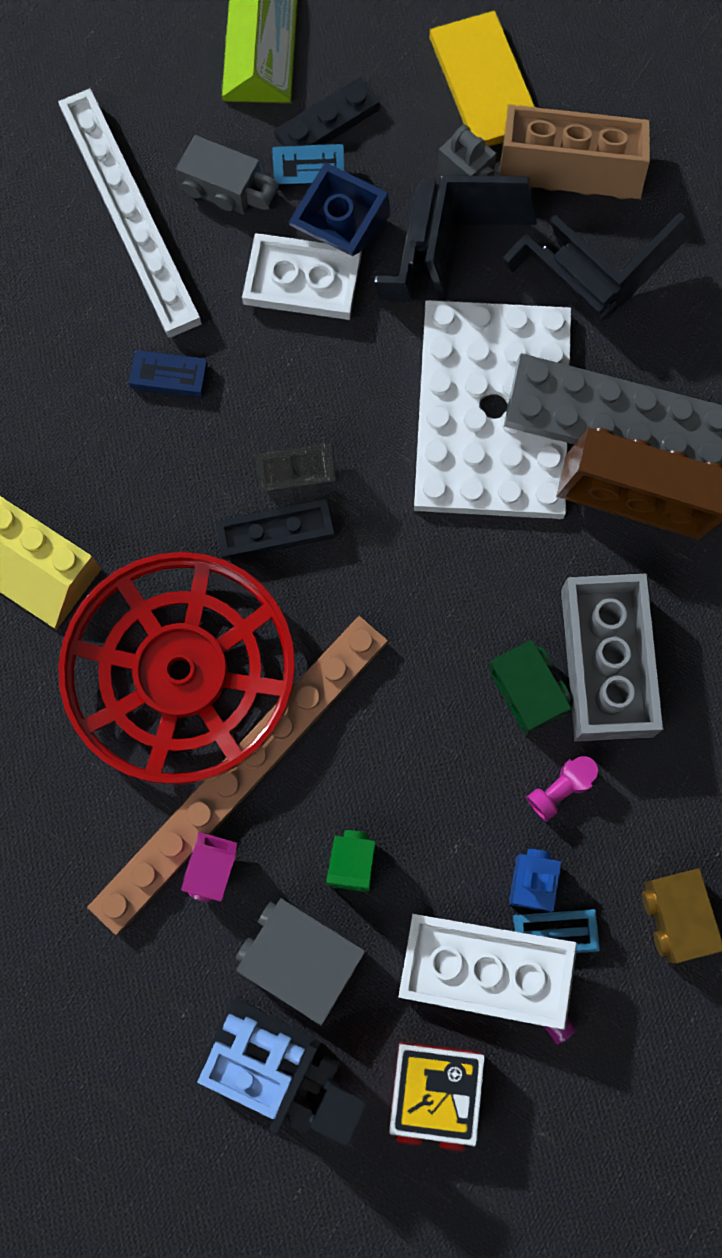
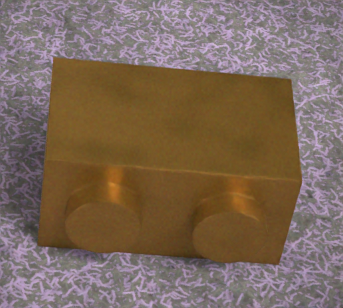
[642,868,722,963]

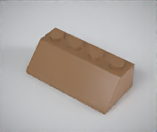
[499,105,650,199]

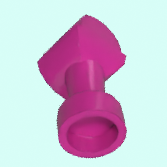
[526,756,598,822]

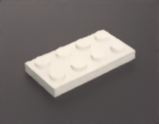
[399,914,577,1030]

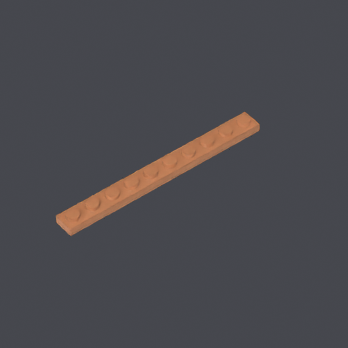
[87,616,388,935]

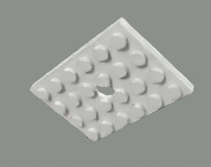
[414,300,571,519]

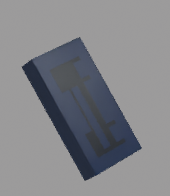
[129,350,209,398]

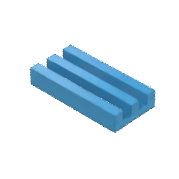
[513,909,600,953]

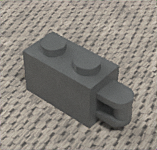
[436,124,496,184]
[176,135,279,215]

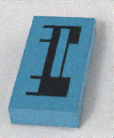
[272,144,344,184]

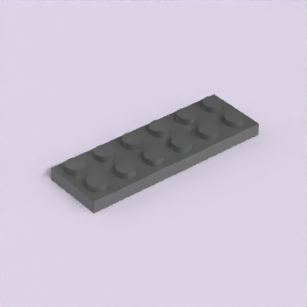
[503,353,722,465]

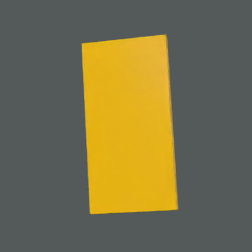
[429,11,534,147]

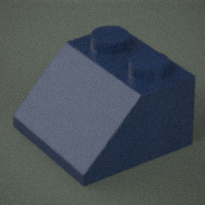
[289,162,390,256]

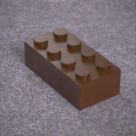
[556,427,722,540]

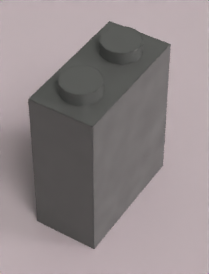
[236,898,366,1025]

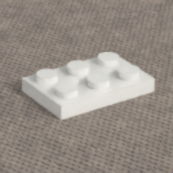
[242,233,362,320]

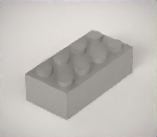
[561,574,663,741]

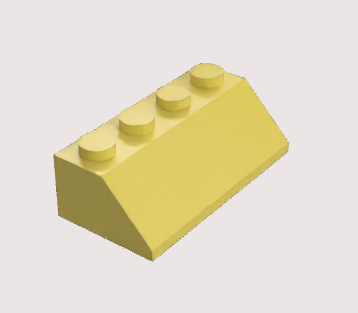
[0,496,101,630]

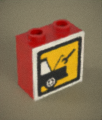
[389,1041,484,1151]

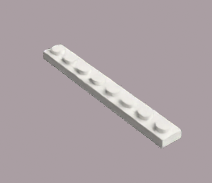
[58,89,201,338]

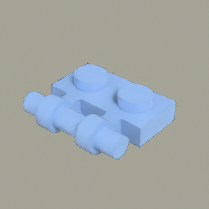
[197,1014,305,1119]

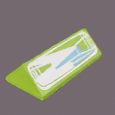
[222,0,297,103]

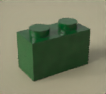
[488,639,572,736]

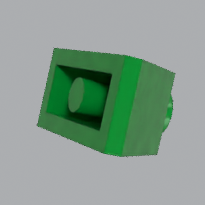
[326,830,375,892]

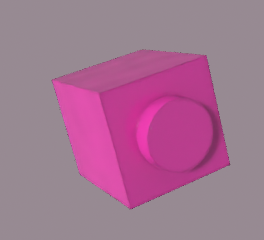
[181,832,237,902]

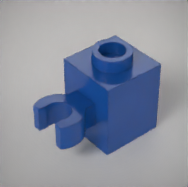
[509,849,561,913]

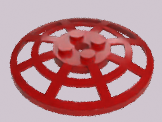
[58,552,296,785]

